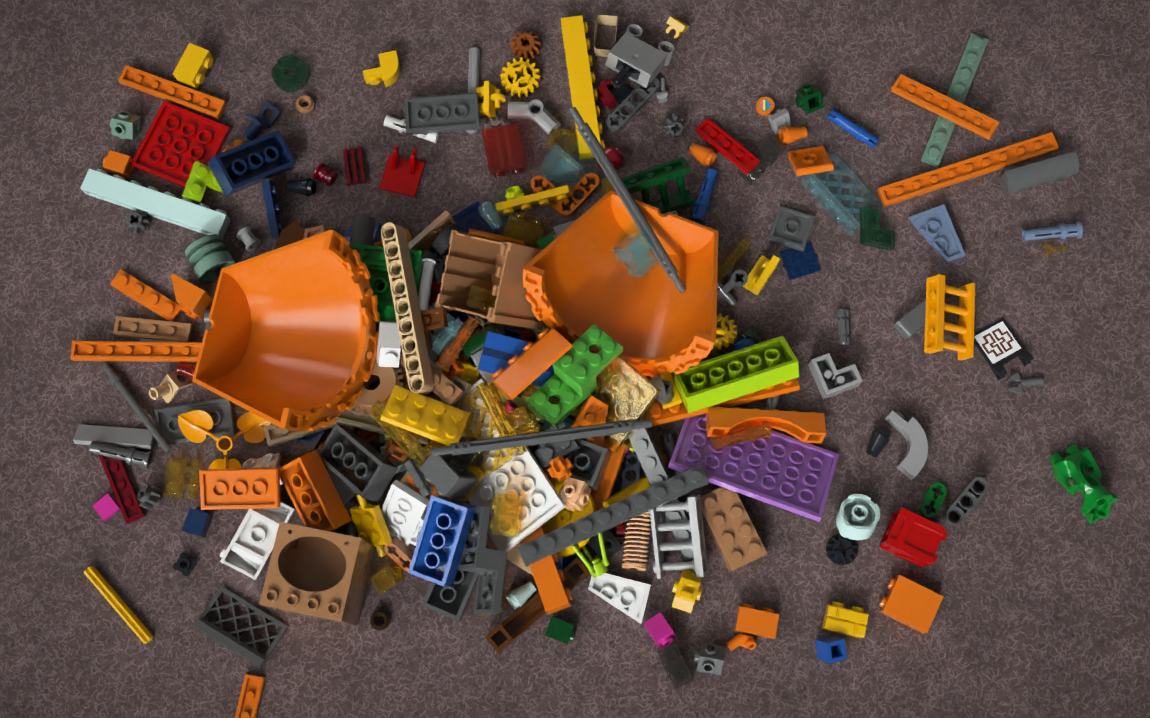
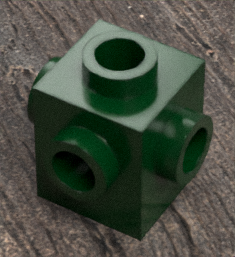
[795,84,824,114]

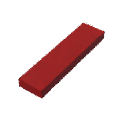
[695,118,760,175]

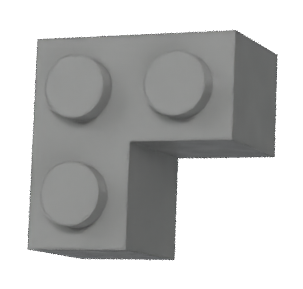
[808,353,863,400]

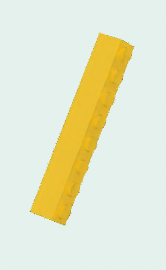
[561,15,605,160]

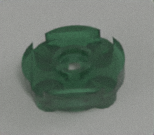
[271,55,309,92]

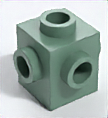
[110,111,141,140]

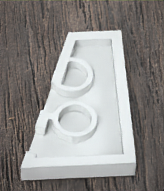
[588,573,651,624]

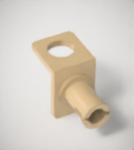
[149,369,194,403]

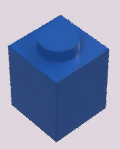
[815,635,847,663]

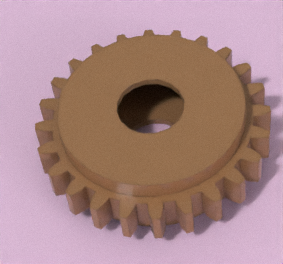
[352,360,406,416]

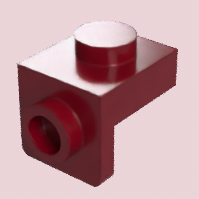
[598,78,616,110]

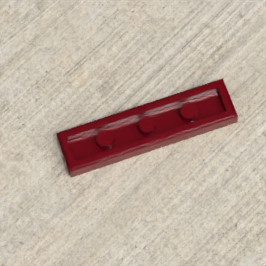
[99,455,146,524]

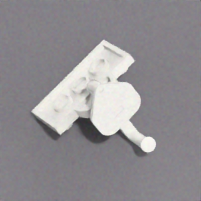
[381,480,430,548]

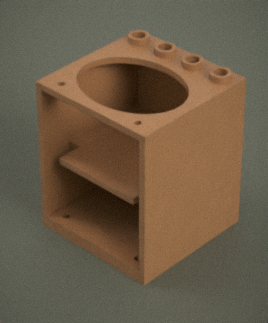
[259,522,375,626]

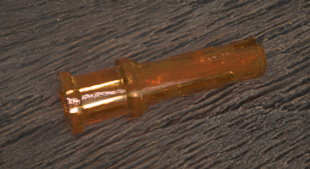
[434,316,480,373]
[711,421,772,450]

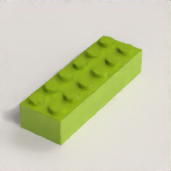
[673,336,799,413]

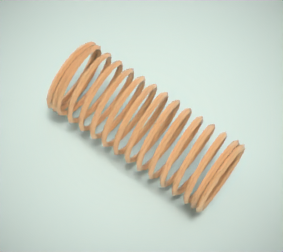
[621,512,651,571]

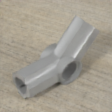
[508,99,560,135]

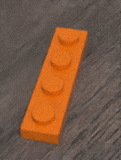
[110,269,182,322]

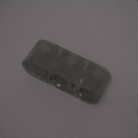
[737,135,787,185]

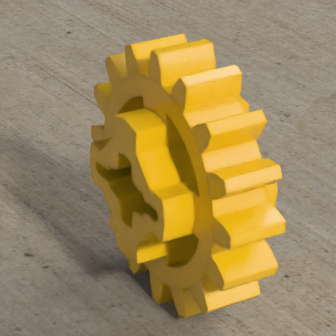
[500,57,540,98]
[712,313,737,350]

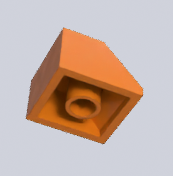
[171,274,213,320]

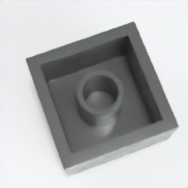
[420,454,479,498]

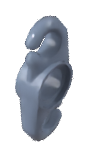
[620,452,641,491]

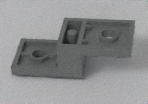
[458,506,508,615]

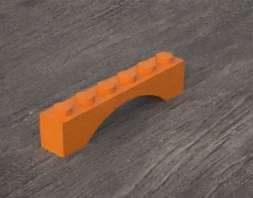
[705,406,827,443]

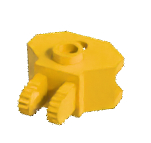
[671,570,702,613]

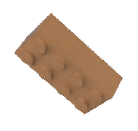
[700,487,767,573]

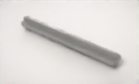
[466,47,480,134]

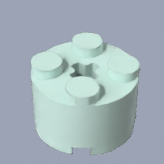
[836,494,880,540]

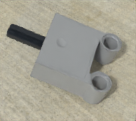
[605,24,675,89]

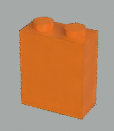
[879,575,944,634]

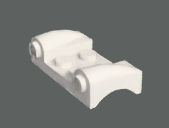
[220,502,295,580]

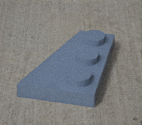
[908,204,965,263]

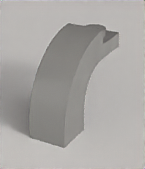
[884,410,928,480]

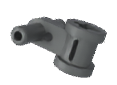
[717,268,748,306]

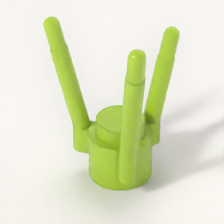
[572,533,610,578]

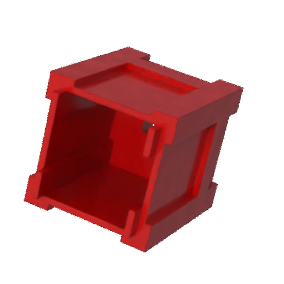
[879,507,948,568]

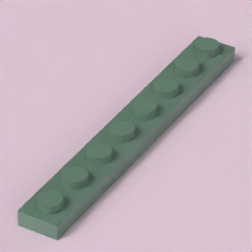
[920,33,989,168]

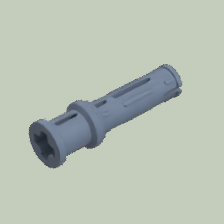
[1022,221,1083,241]

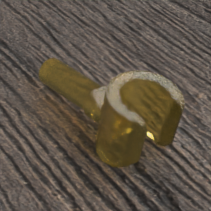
[1041,244,1067,257]

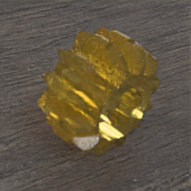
[509,405,540,435]

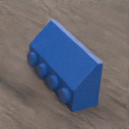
[408,495,476,587]

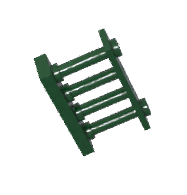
[621,157,696,214]

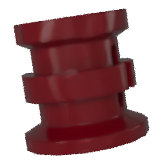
[313,163,338,187]

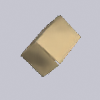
[594,15,618,57]

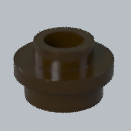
[370,610,390,631]

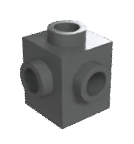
[694,642,725,675]

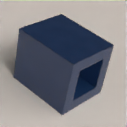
[182,506,213,538]

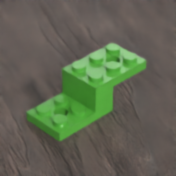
[527,324,623,428]

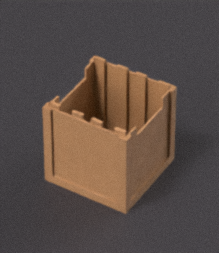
[435,230,545,330]

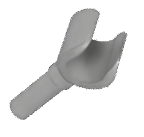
[656,78,668,103]

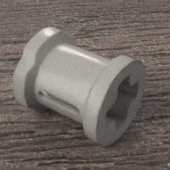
[236,226,261,251]

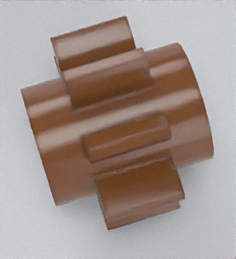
[384,438,409,464]

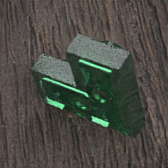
[860,206,895,251]

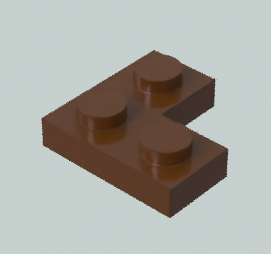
[410,307,448,351]

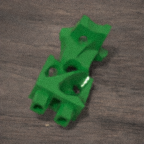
[1050,444,1118,525]

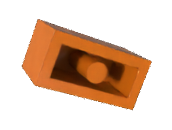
[734,604,779,639]

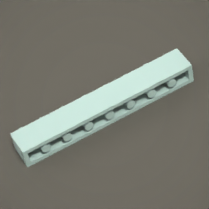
[80,169,230,239]

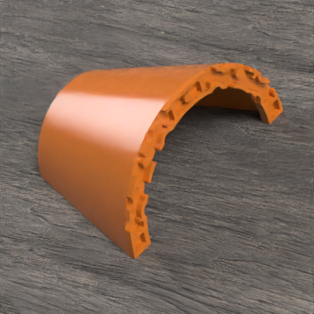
[523,190,718,377]
[192,230,380,432]

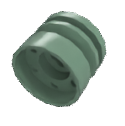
[185,234,236,283]

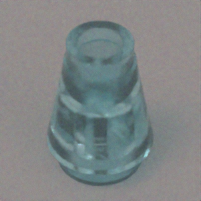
[478,200,502,230]

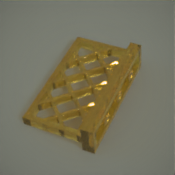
[460,382,527,476]

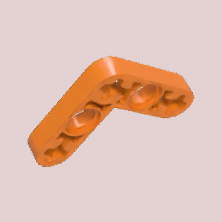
[530,173,600,217]

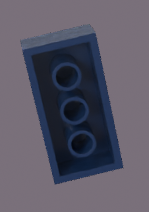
[208,130,296,197]

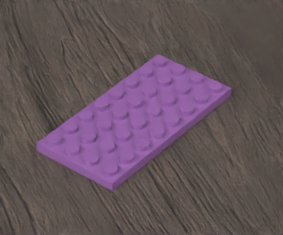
[668,413,839,522]

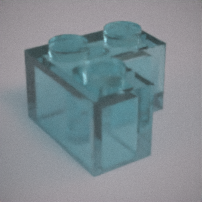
[612,232,658,277]

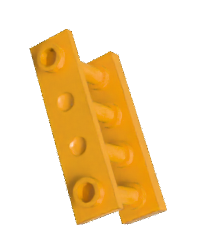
[924,274,975,360]

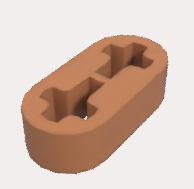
[384,537,414,571]

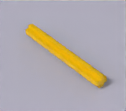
[84,566,153,644]

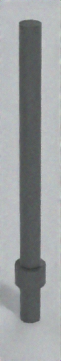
[102,363,173,453]

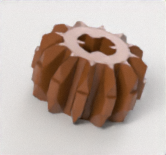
[510,29,541,61]

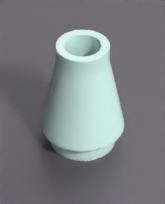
[506,581,536,609]

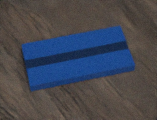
[477,331,554,386]

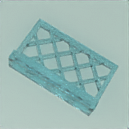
[800,154,885,236]

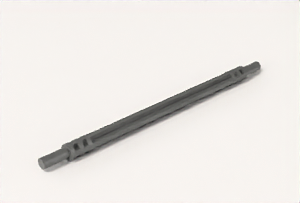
[569,107,686,293]
[430,419,652,456]

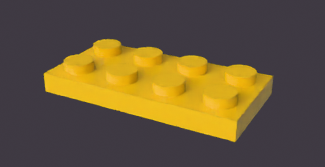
[380,385,470,446]

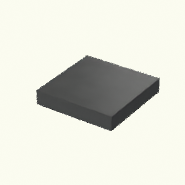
[768,205,815,252]

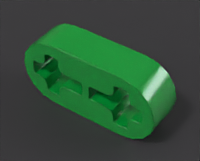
[919,483,947,519]

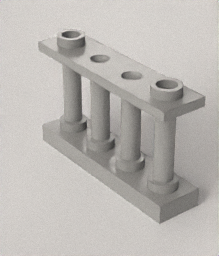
[647,494,708,579]

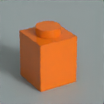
[102,150,133,179]

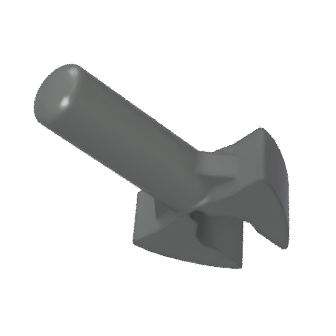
[1006,372,1044,394]

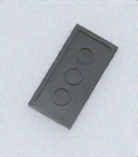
[404,93,480,135]
[154,398,236,448]

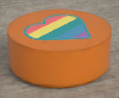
[756,97,775,116]

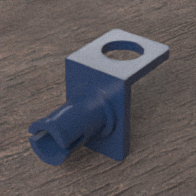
[243,102,281,140]

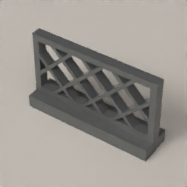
[192,586,288,670]

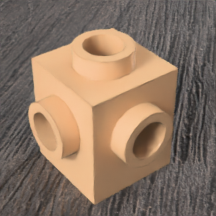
[559,477,591,511]

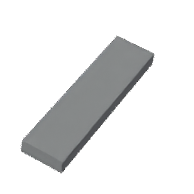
[73,424,155,449]

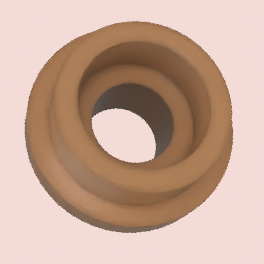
[296,95,315,114]

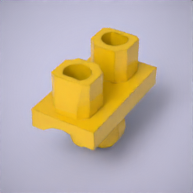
[476,80,506,118]

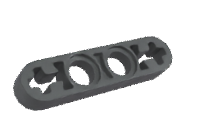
[606,77,659,132]

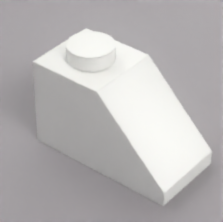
[376,321,401,368]

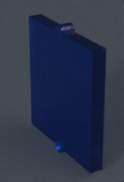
[779,242,821,280]

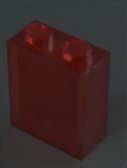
[481,123,527,178]

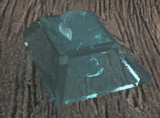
[540,143,583,183]

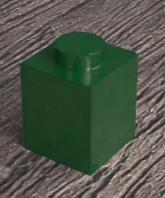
[545,616,577,645]

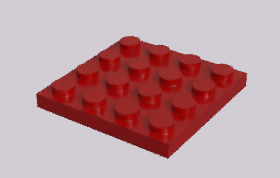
[131,101,231,188]

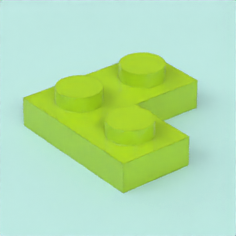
[182,161,223,203]

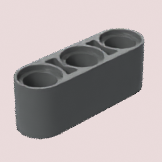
[893,299,926,341]
[942,477,989,526]

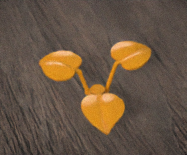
[178,410,271,469]

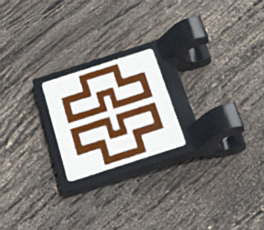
[974,318,1034,381]

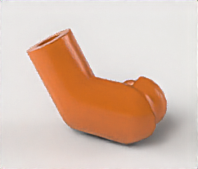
[726,633,757,651]

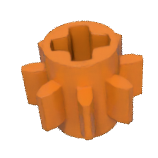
[547,456,574,481]

